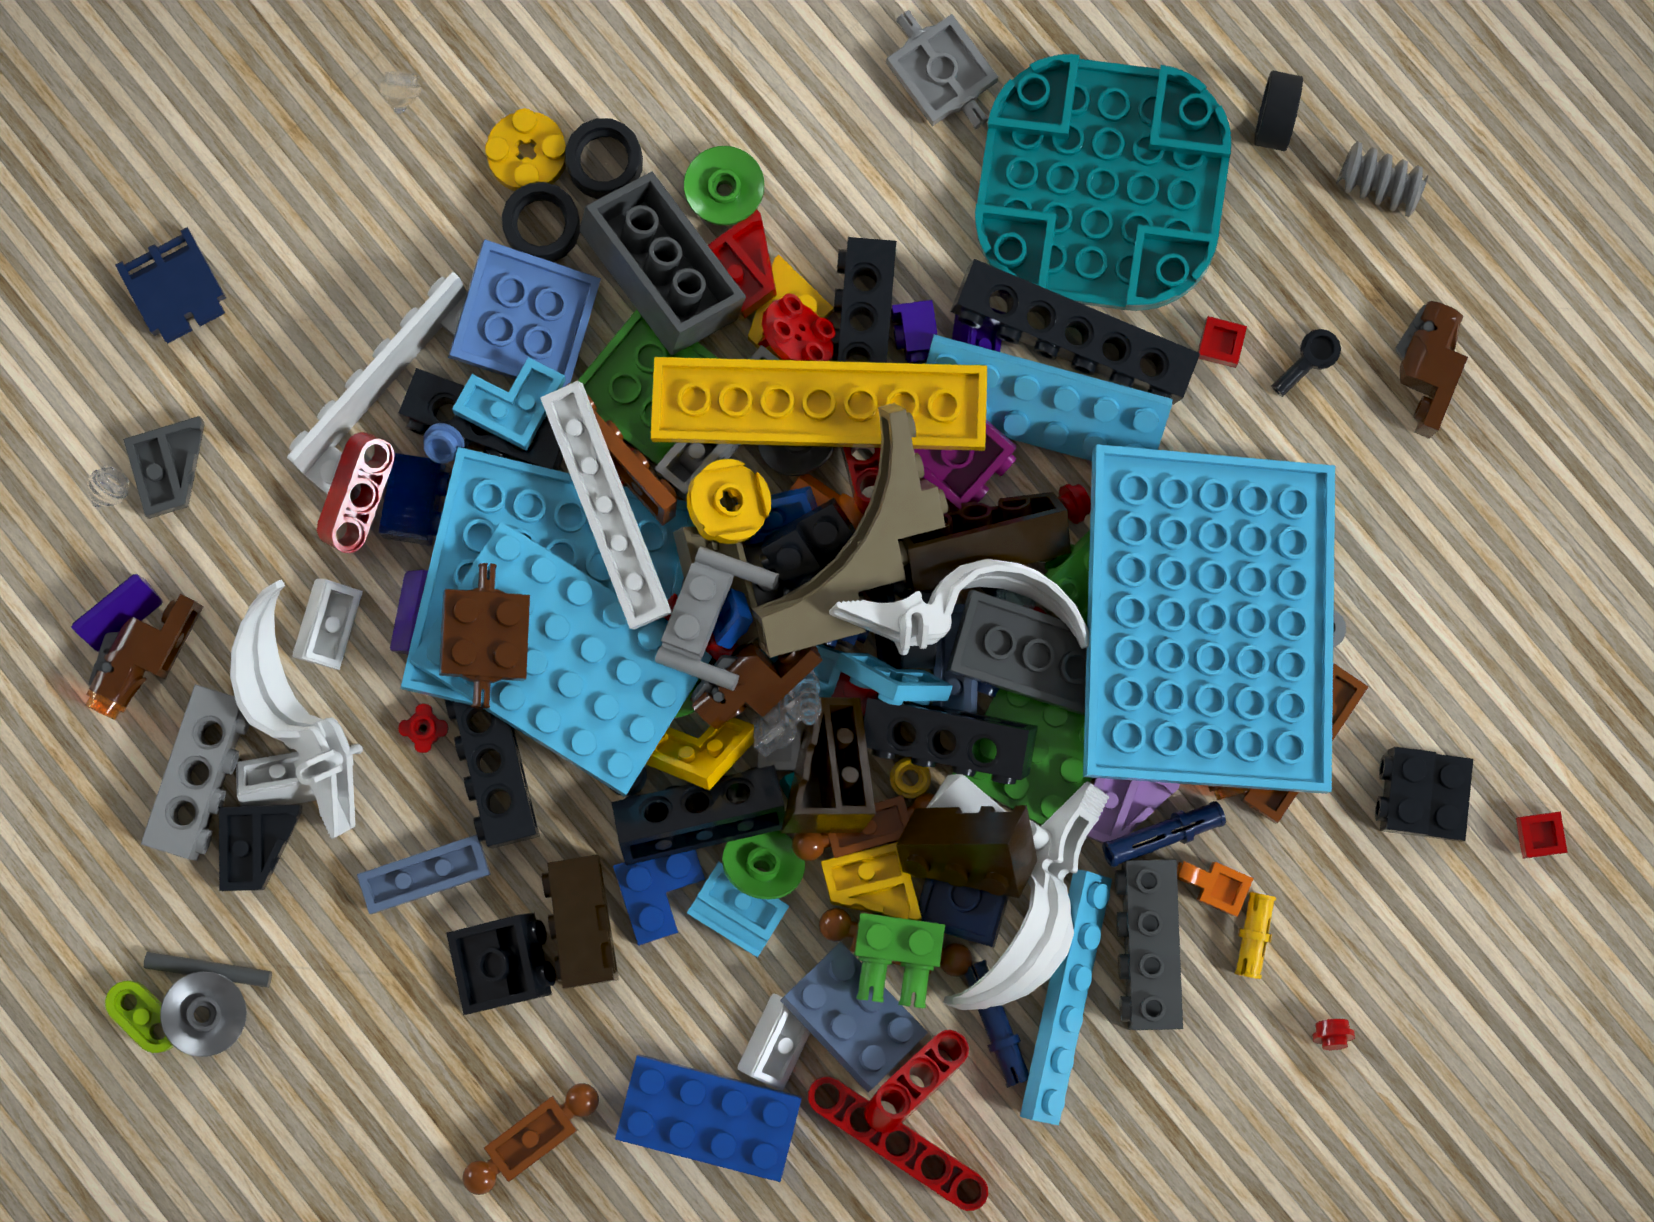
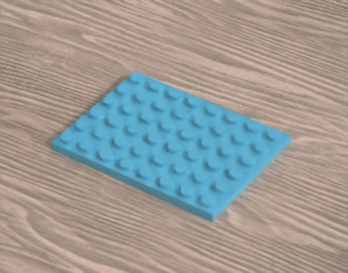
[1083,444,1335,794]

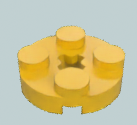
[485,108,566,191]
[687,459,771,544]

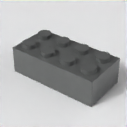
[579,171,746,356]

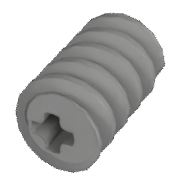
[1336,141,1428,217]

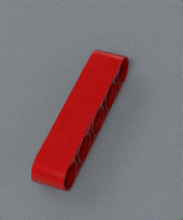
[808,1076,988,1211]

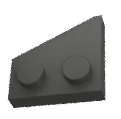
[123,416,205,519]

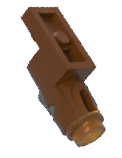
[85,594,204,720]

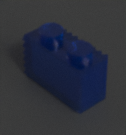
[379,453,451,546]

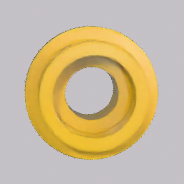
[890,757,931,799]

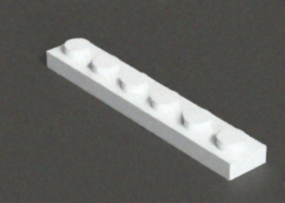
[540,381,672,629]

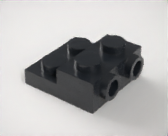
[760,498,856,596]
[1375,747,1473,842]
[446,912,556,1015]

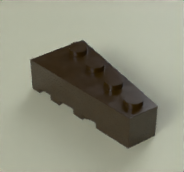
[898,492,1071,593]

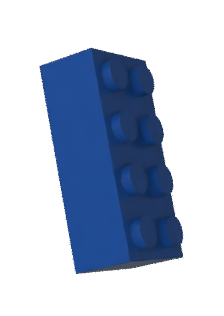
[615,1054,802,1182]

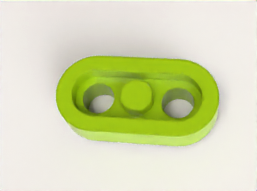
[105,981,174,1053]

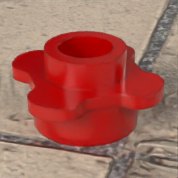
[398,703,449,753]

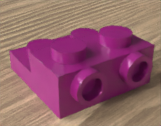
[914,419,1017,509]

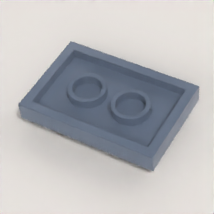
[780,941,928,1092]

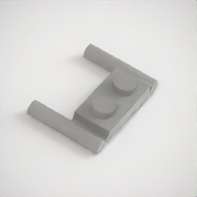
[655,546,779,691]

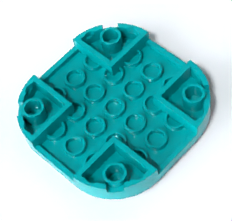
[975,54,1231,311]

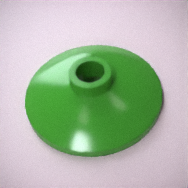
[684,146,765,225]
[722,830,805,900]

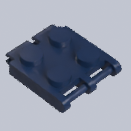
[115,227,226,344]

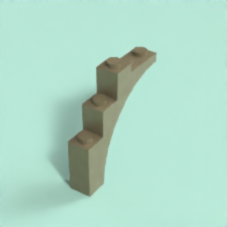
[752,403,948,658]

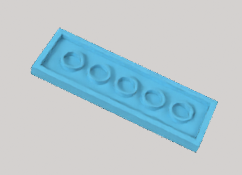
[926,334,1173,461]

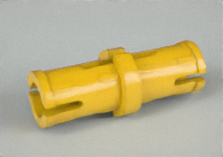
[1234,892,1276,979]

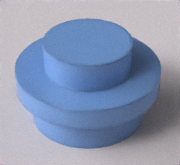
[423,423,465,464]

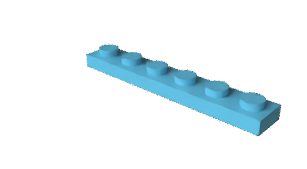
[1020,869,1112,1126]

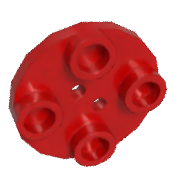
[758,294,836,361]

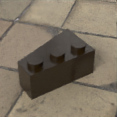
[781,697,876,833]
[896,805,1038,899]
[542,855,619,988]

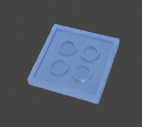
[448,239,601,388]

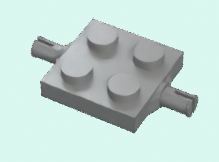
[886,10,998,129]

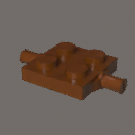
[439,563,530,708]

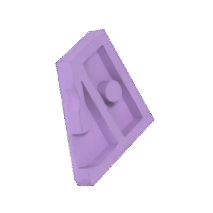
[1087,778,1180,843]

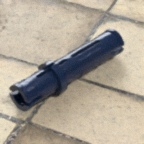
[1102,801,1226,867]
[964,960,1029,1088]

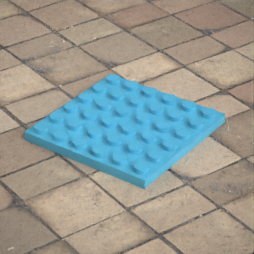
[400,447,695,705]

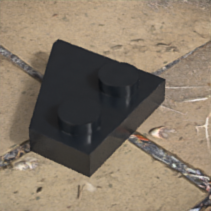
[219,805,302,892]

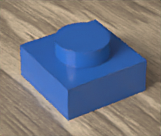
[713,588,754,649]

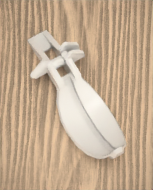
[829,559,1089,655]
[230,580,363,839]
[943,781,1109,1010]

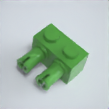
[854,913,945,1009]

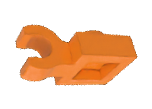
[1177,861,1254,917]

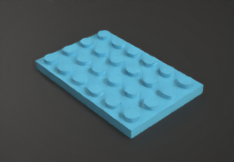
[410,521,712,797]

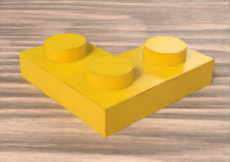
[646,717,758,790]

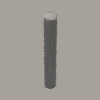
[144,952,272,988]

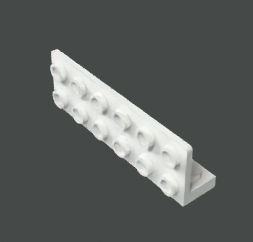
[287,272,467,495]

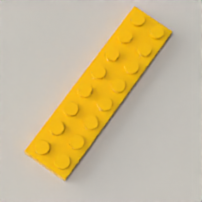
[651,357,987,451]

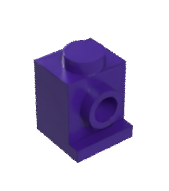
[891,300,938,364]

